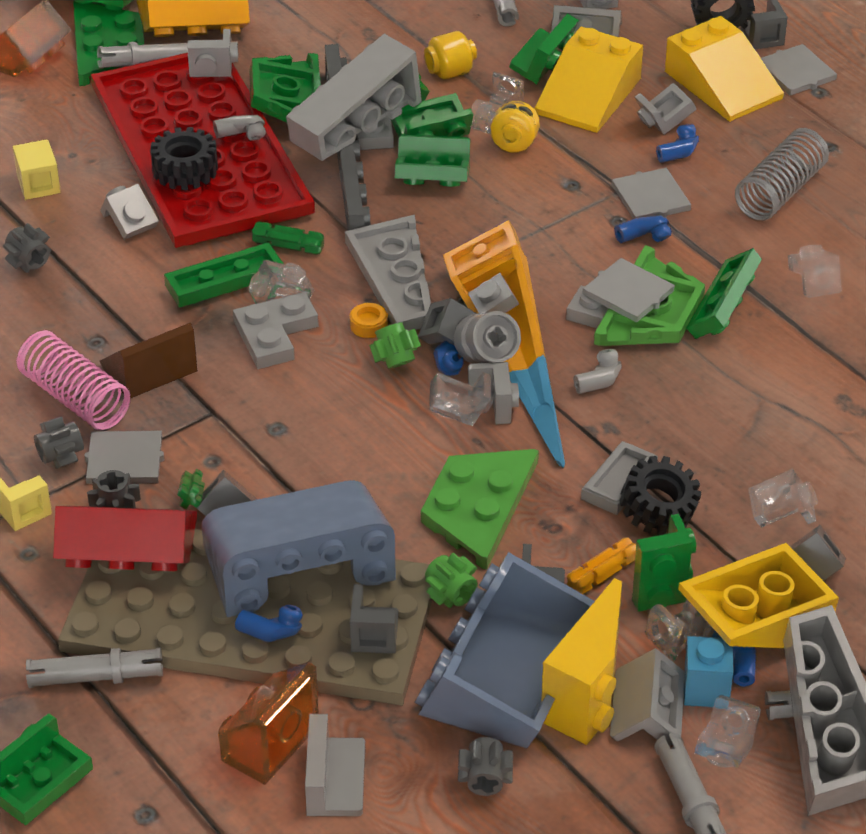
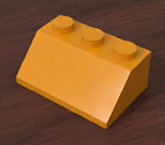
[136,0,250,37]

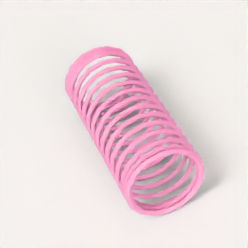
[17,330,130,431]

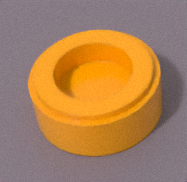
[349,303,388,338]

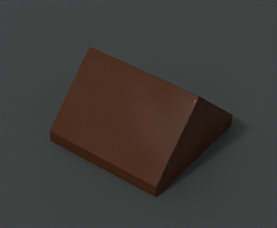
[100,322,198,399]

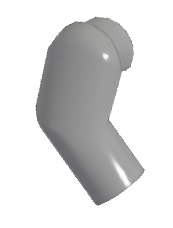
[213,115,266,140]
[573,349,622,394]

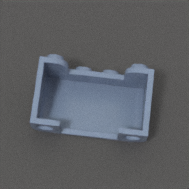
[202,480,396,617]
[414,552,595,749]

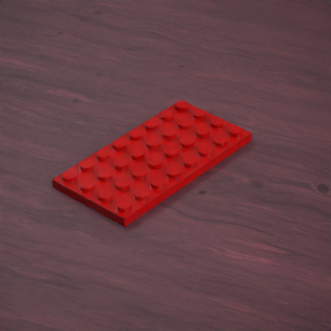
[91,53,315,248]

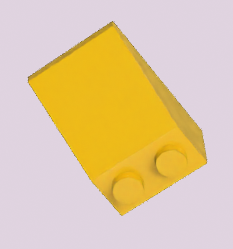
[665,16,784,122]
[534,26,643,133]
[678,543,839,648]
[541,578,622,745]

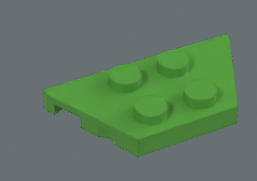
[594,245,705,346]
[421,449,539,569]

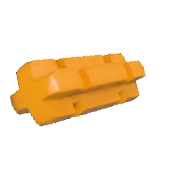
[566,538,636,594]

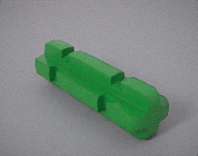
[252,221,324,255]
[177,469,205,510]

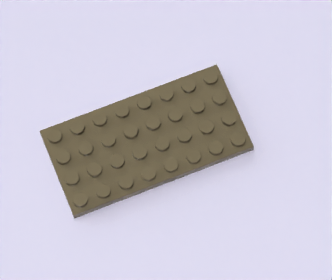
[58,529,433,706]

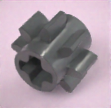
[3,223,51,273]
[34,416,84,469]
[87,470,141,508]
[458,737,513,796]

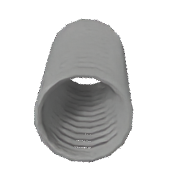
[735,128,829,221]

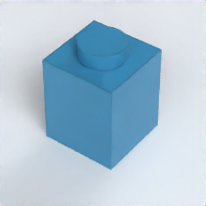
[684,636,733,708]

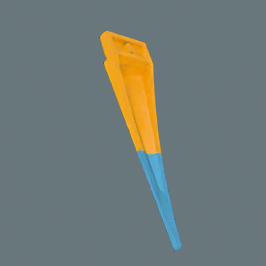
[443,220,565,468]

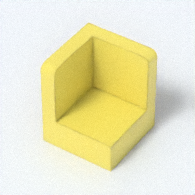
[13,140,61,200]
[0,475,52,531]

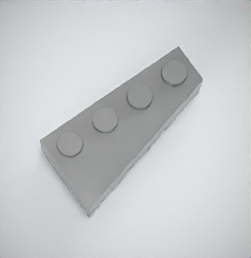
[286,33,422,161]
[783,605,866,816]

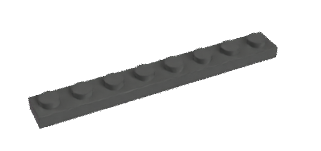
[325,44,371,231]

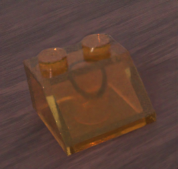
[0,0,72,77]
[218,663,319,785]

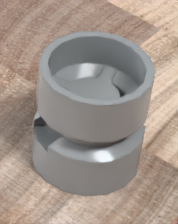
[454,311,521,363]

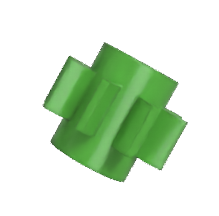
[369,322,421,369]
[425,553,478,608]

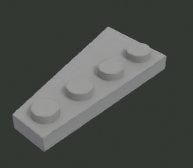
[345,215,431,331]

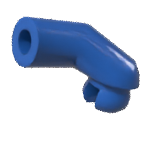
[656,124,699,163]
[614,215,672,243]
[433,341,464,376]
[235,605,303,642]
[712,631,756,687]

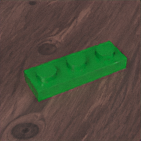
[164,242,284,308]
[686,248,762,339]

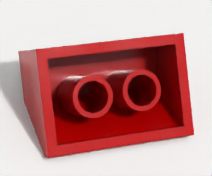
[53,506,197,571]

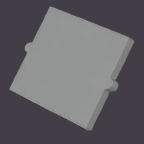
[761,44,837,95]
[611,168,691,219]
[583,258,675,322]
[84,430,165,484]

